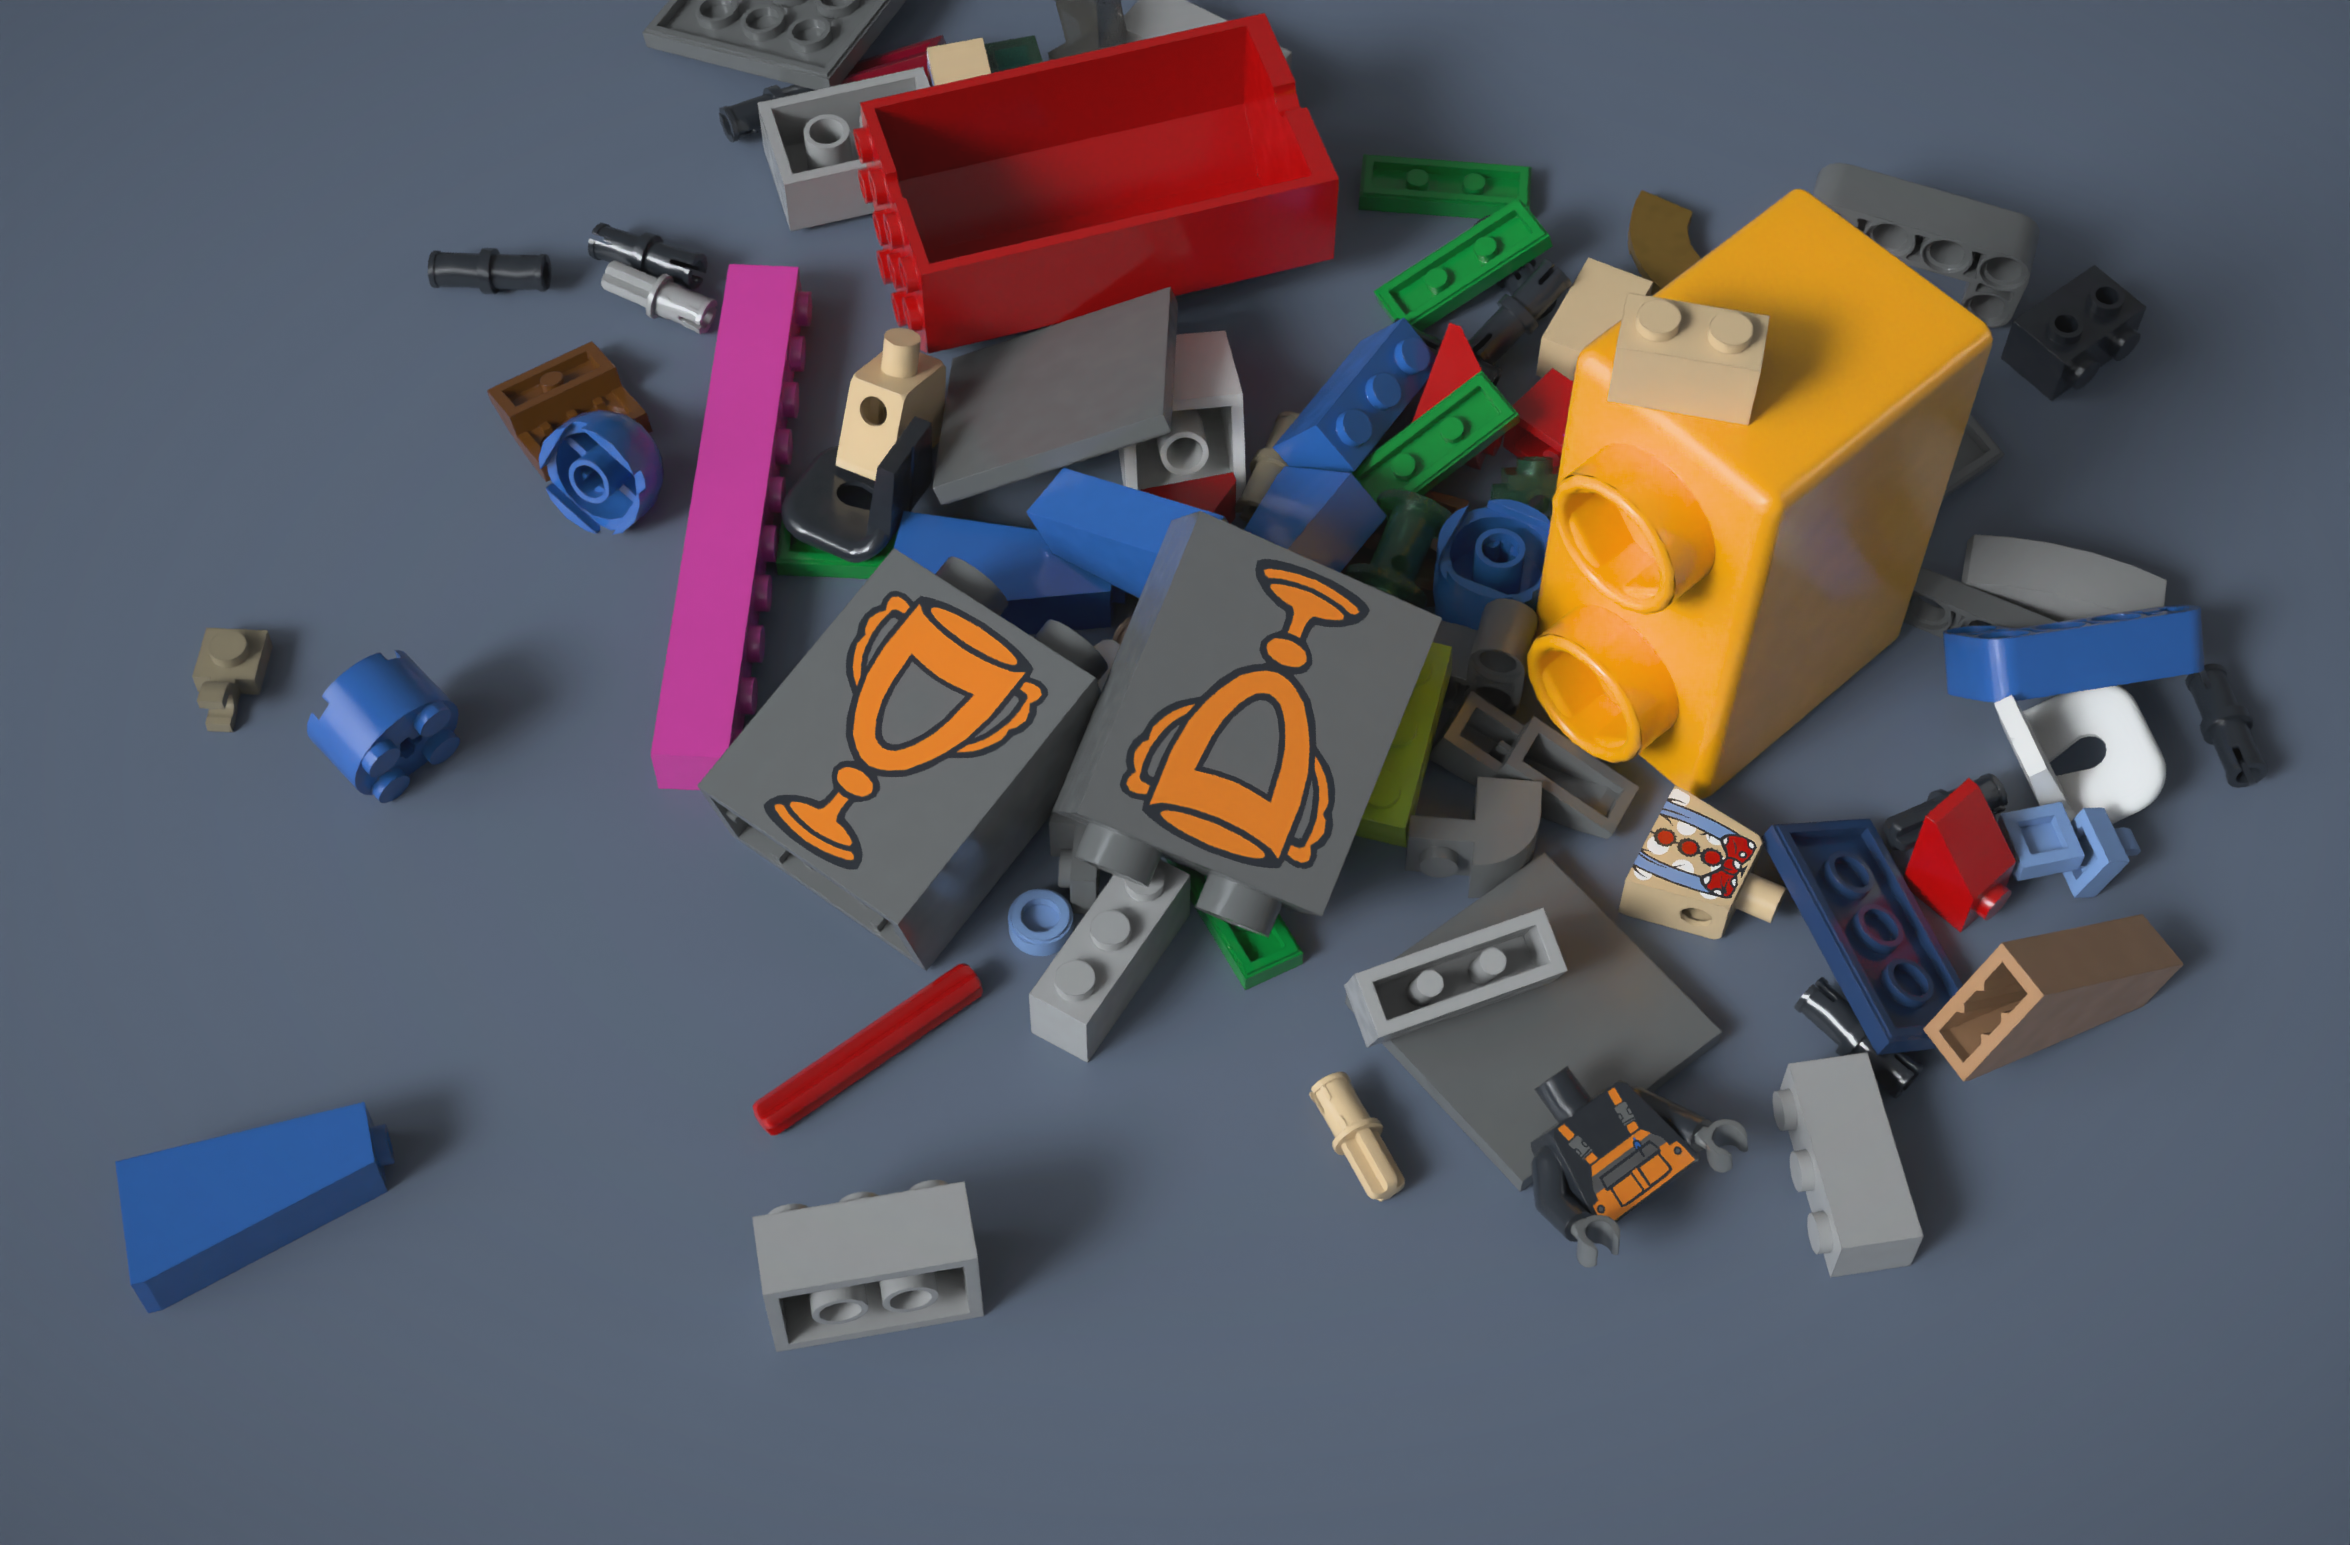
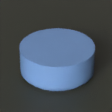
[1008,889,1074,956]

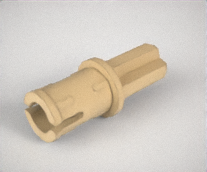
[1309,1072,1405,1202]

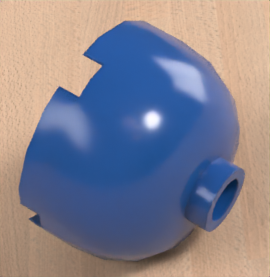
[538,410,664,535]

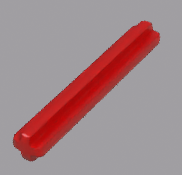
[752,963,983,1136]

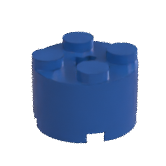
[1433,499,1550,630]
[307,650,460,803]

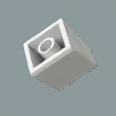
[1119,331,1246,502]

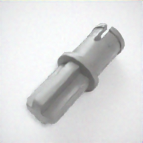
[601,261,717,335]

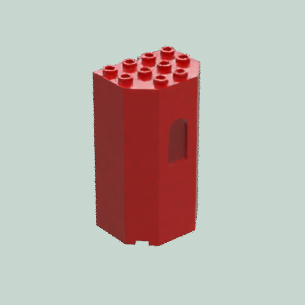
[853,13,1339,354]

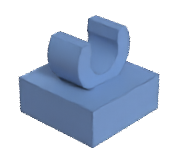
[1997,802,2085,881]
[2062,808,2141,898]

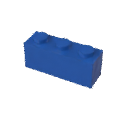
[1273,318,1436,473]

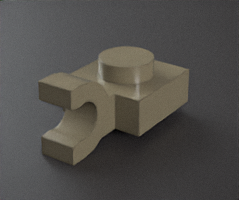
[192,628,273,732]

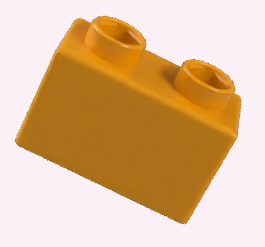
[1527,189,1993,799]

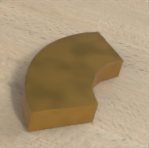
[1628,190,1701,296]

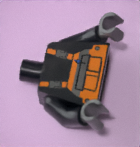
[1531,1066,1748,1268]

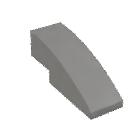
[1961,534,2167,622]

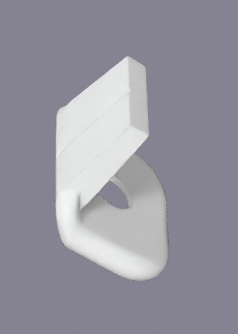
[1994,685,2166,824]

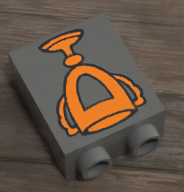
[1053,511,1442,937]
[697,548,1108,971]

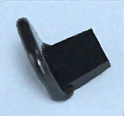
[781,416,932,563]

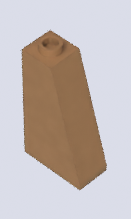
[1923,914,2184,1082]

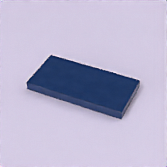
[1761,818,1963,1055]

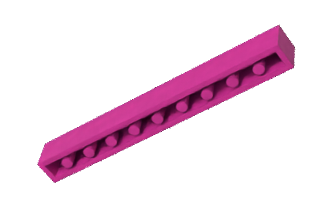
[651,264,812,790]

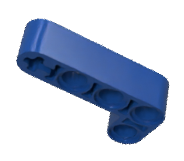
[1943,605,2205,702]

